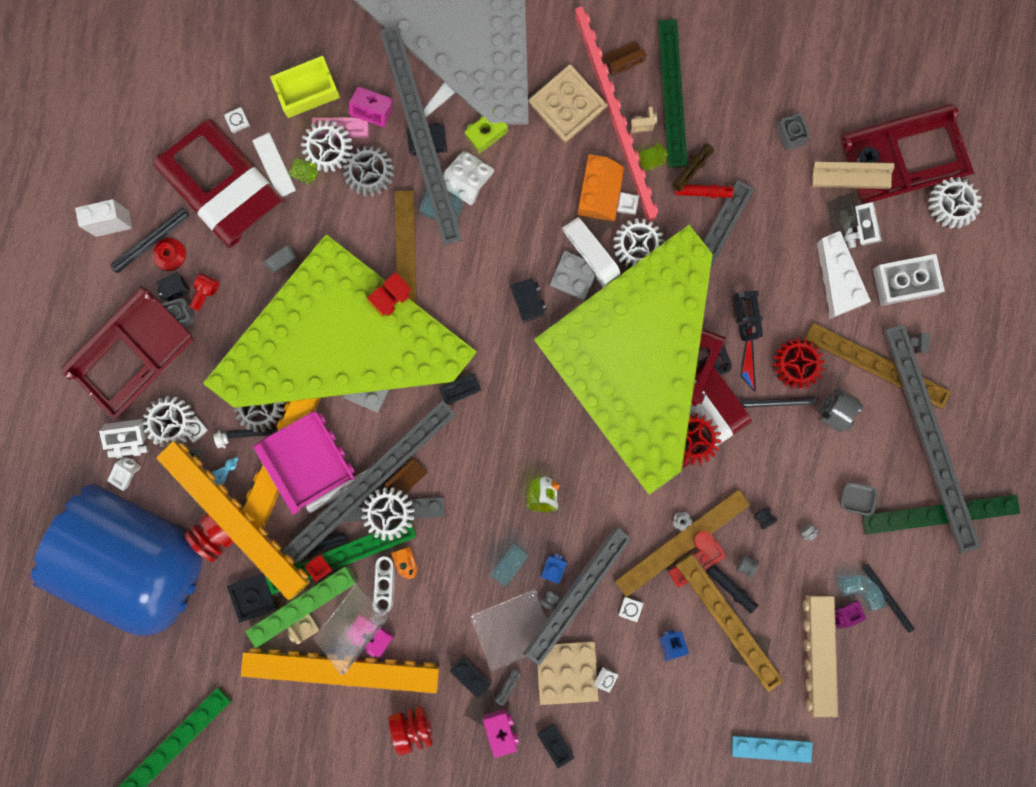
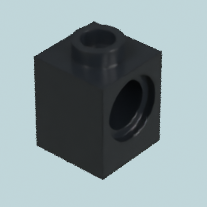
[156,272,190,301]

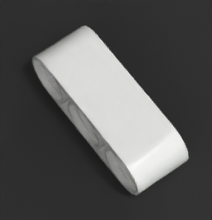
[374,556,395,614]

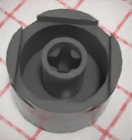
[817,387,864,432]

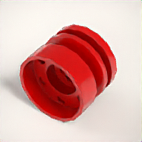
[184,513,235,562]
[388,705,433,756]

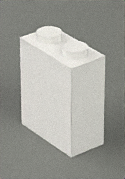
[75,199,133,237]

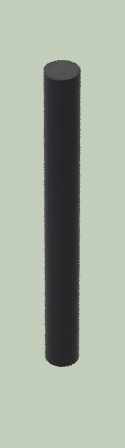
[739,397,816,408]
[227,427,278,439]
[862,564,915,633]

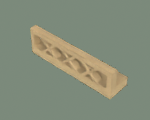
[812,162,894,189]

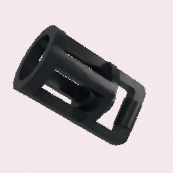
[732,291,763,342]

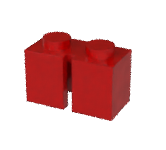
[366,272,411,317]

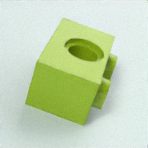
[464,109,508,154]

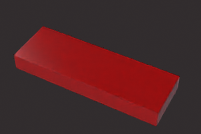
[667,540,727,588]

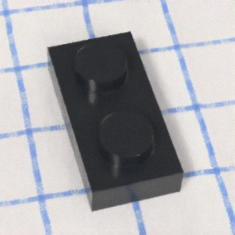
[439,373,482,405]
[537,723,575,769]

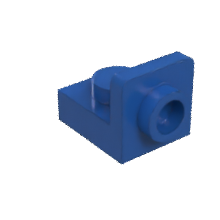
[541,553,567,584]

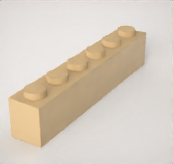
[803,595,838,717]

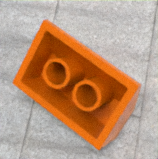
[578,154,624,222]

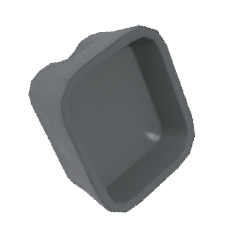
[775,113,810,151]
[263,244,297,274]
[161,298,195,327]
[840,483,878,515]

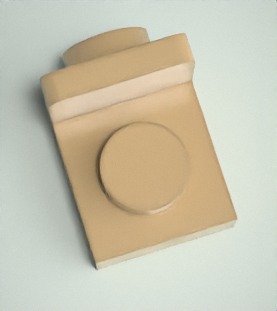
[630,107,657,133]
[287,613,321,645]

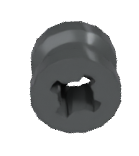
[736,554,759,578]
[540,590,562,611]

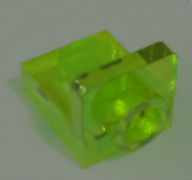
[638,143,668,172]
[288,158,318,185]

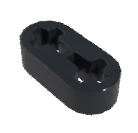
[706,344,732,375]

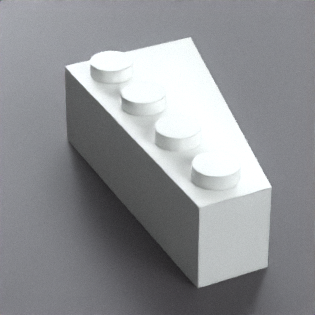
[817,231,871,319]

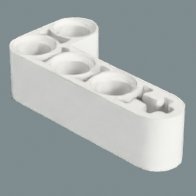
[562,217,621,288]

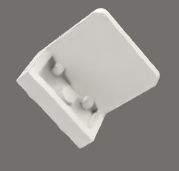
[443,151,494,206]

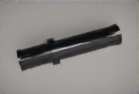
[707,564,759,614]

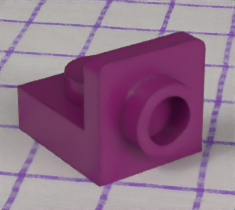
[835,601,866,629]

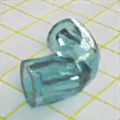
[837,575,887,611]

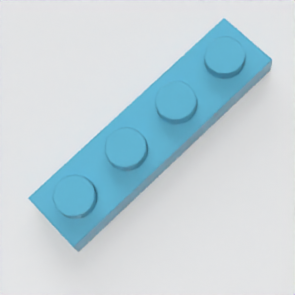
[731,735,812,763]

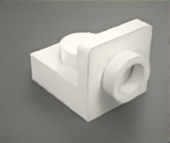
[107,457,141,491]

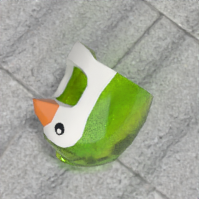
[525,476,560,513]

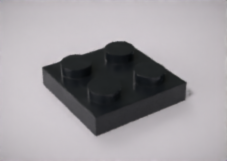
[227,573,278,623]

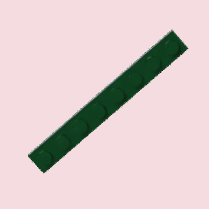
[658,19,688,168]
[861,495,1020,535]

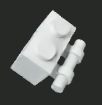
[840,202,882,249]
[99,419,148,459]

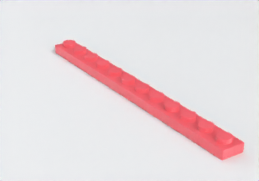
[575,6,658,222]

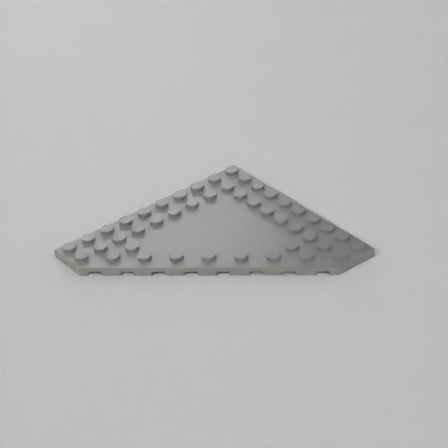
[354,0,529,125]

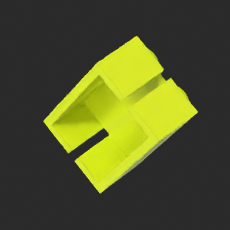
[270,56,340,118]

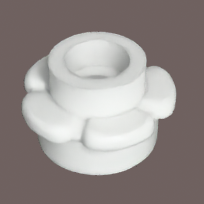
[213,430,229,449]

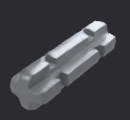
[495,668,522,706]

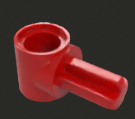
[190,273,219,311]

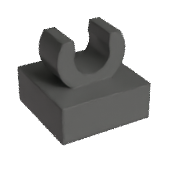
[910,332,930,354]

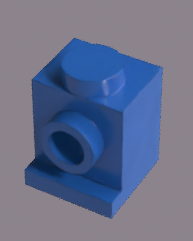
[659,629,689,661]

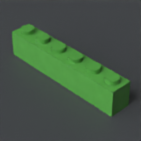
[245,566,359,648]

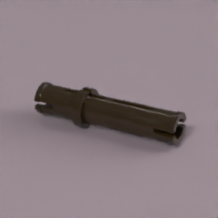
[672,144,714,192]

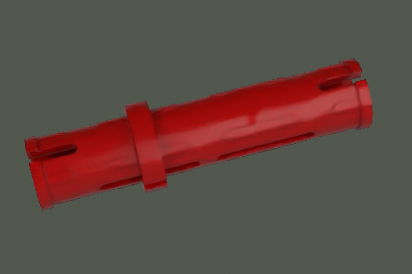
[675,183,734,199]

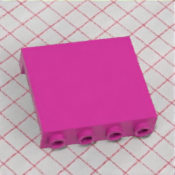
[252,411,355,514]

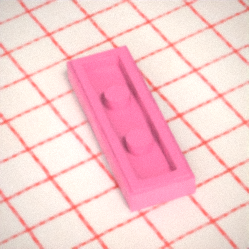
[312,117,369,138]

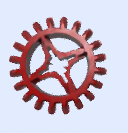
[772,338,825,390]
[683,413,722,466]

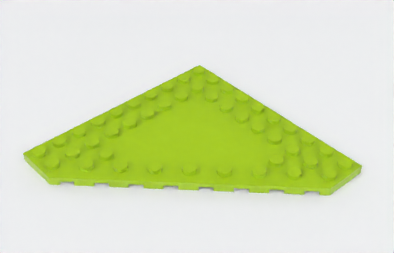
[534,225,713,495]
[203,234,477,408]

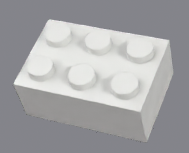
[873,254,945,306]

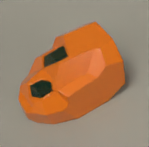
[391,547,417,579]

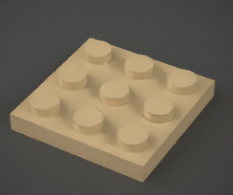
[528,65,608,144]
[538,641,599,705]

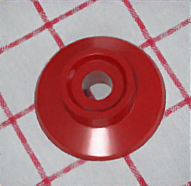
[153,238,186,271]

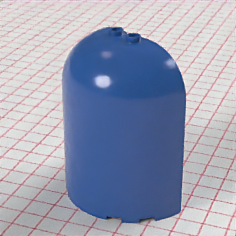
[31,484,202,636]

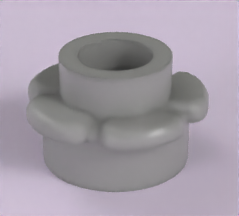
[673,512,692,531]
[800,523,819,541]

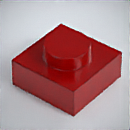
[304,554,333,582]

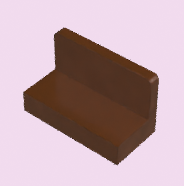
[603,41,647,77]
[385,459,428,498]

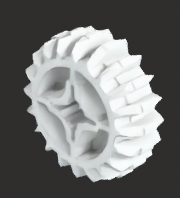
[301,120,353,172]
[927,177,982,229]
[613,219,665,267]
[142,396,196,447]
[362,488,415,540]

